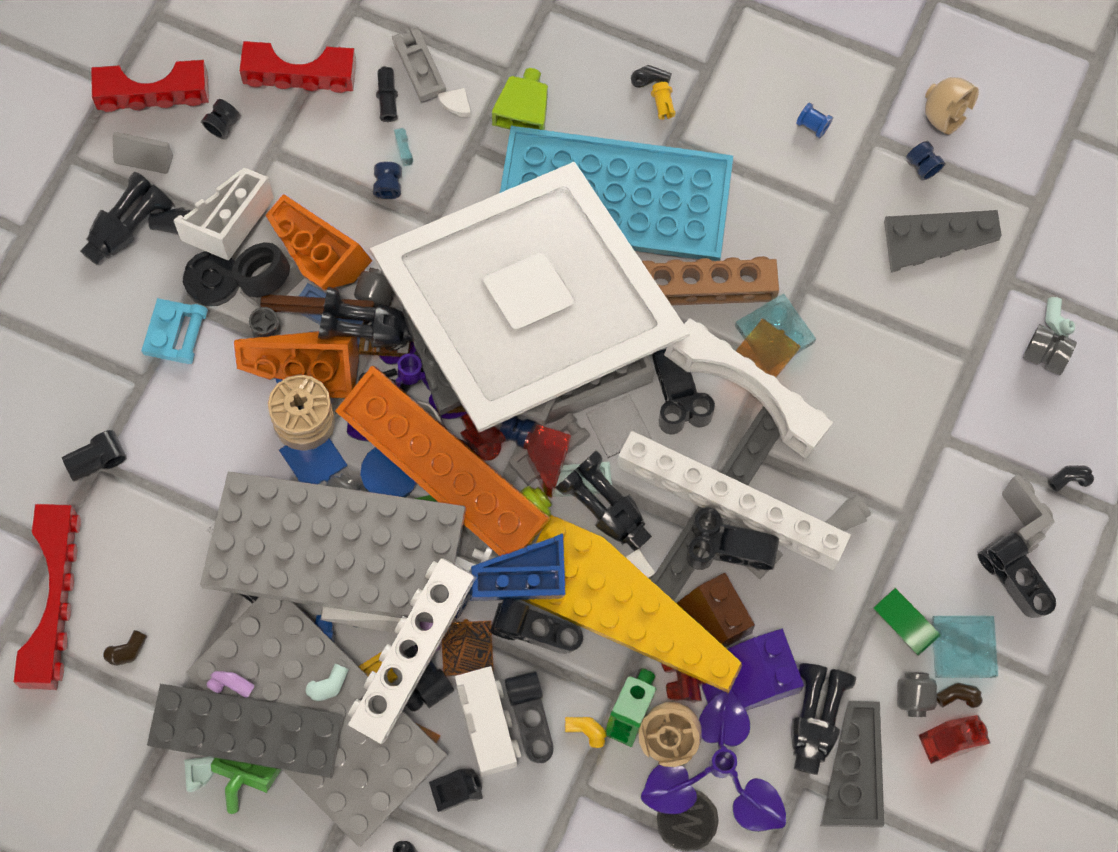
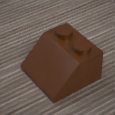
[676,573,755,648]

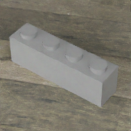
[545,356,654,425]

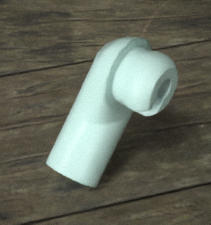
[1045,297,1075,337]
[306,664,349,701]

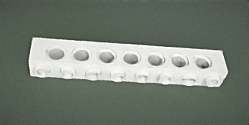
[617,430,851,571]

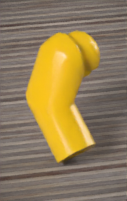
[565,717,607,748]

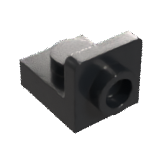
[429,769,483,812]

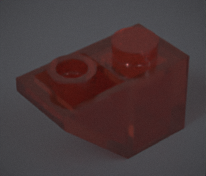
[918,715,991,764]

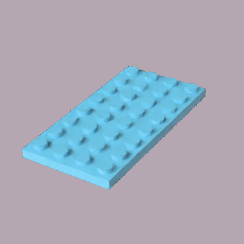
[500,126,734,261]

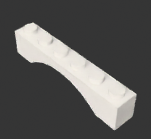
[664,318,833,459]

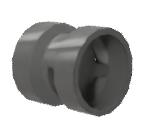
[249,307,281,338]

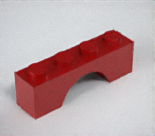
[239,41,356,93]
[91,60,209,112]

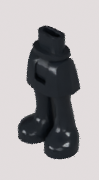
[80,172,175,265]
[318,287,413,347]
[555,450,652,552]
[791,663,857,775]

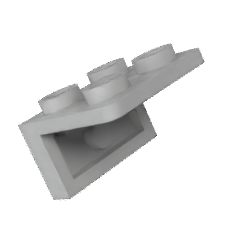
[1002,474,1055,554]

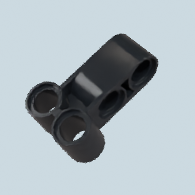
[652,349,715,435]
[687,507,779,570]
[977,532,1056,618]
[490,599,583,654]
[504,671,554,763]

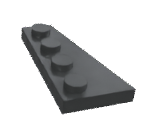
[884,210,1002,273]
[403,307,462,416]
[820,701,884,828]

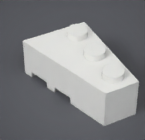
[174,168,274,261]
[455,666,521,777]

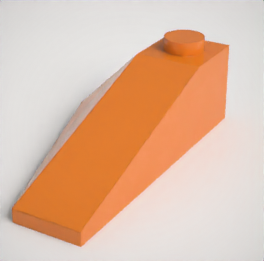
[265,194,372,290]
[234,331,359,398]

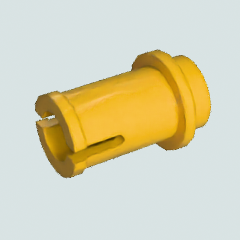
[651,82,676,120]

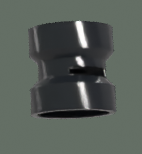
[201,99,240,139]

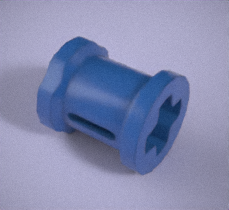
[796,102,833,138]

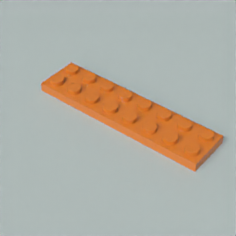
[335,366,551,556]

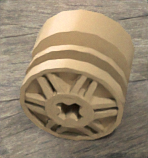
[268,375,335,451]

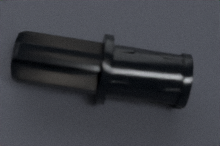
[376,66,398,122]

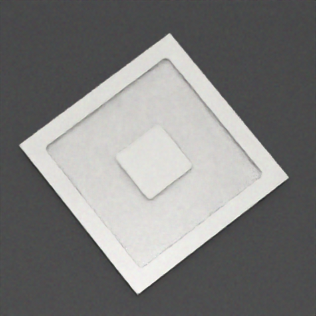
[370,162,690,432]

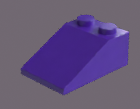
[699,628,804,711]

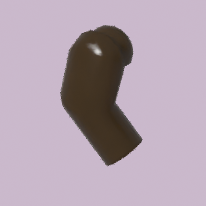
[103,630,147,666]
[937,682,983,708]

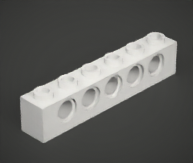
[348,558,477,744]

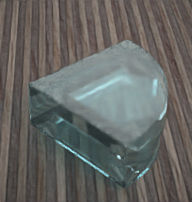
[394,128,413,167]

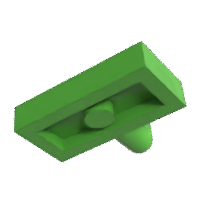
[211,758,281,814]

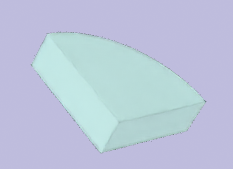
[184,757,214,792]

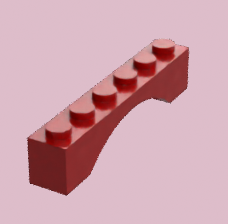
[13,504,81,690]

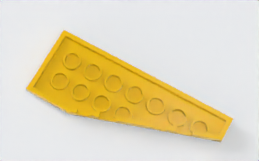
[522,515,742,693]

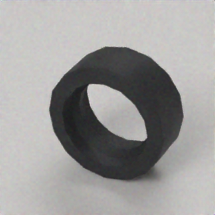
[232,242,290,297]

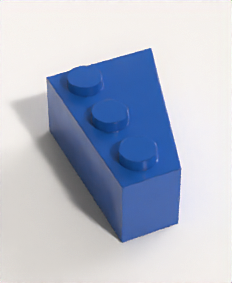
[469,533,565,601]

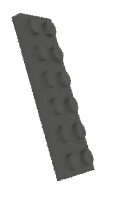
[147,683,344,778]

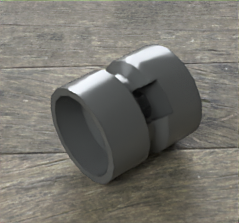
[1023,324,1077,376]

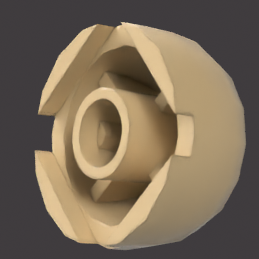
[925,77,979,135]
[639,702,702,767]

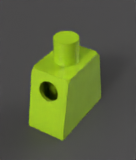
[492,68,548,130]

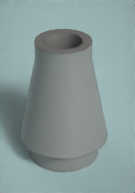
[825,495,871,531]

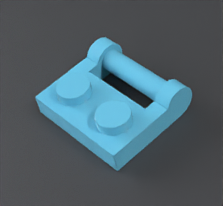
[141,298,208,364]

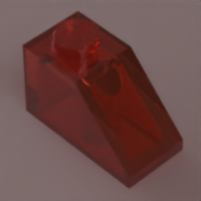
[523,424,571,498]

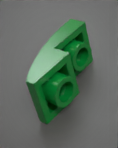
[873,588,941,656]

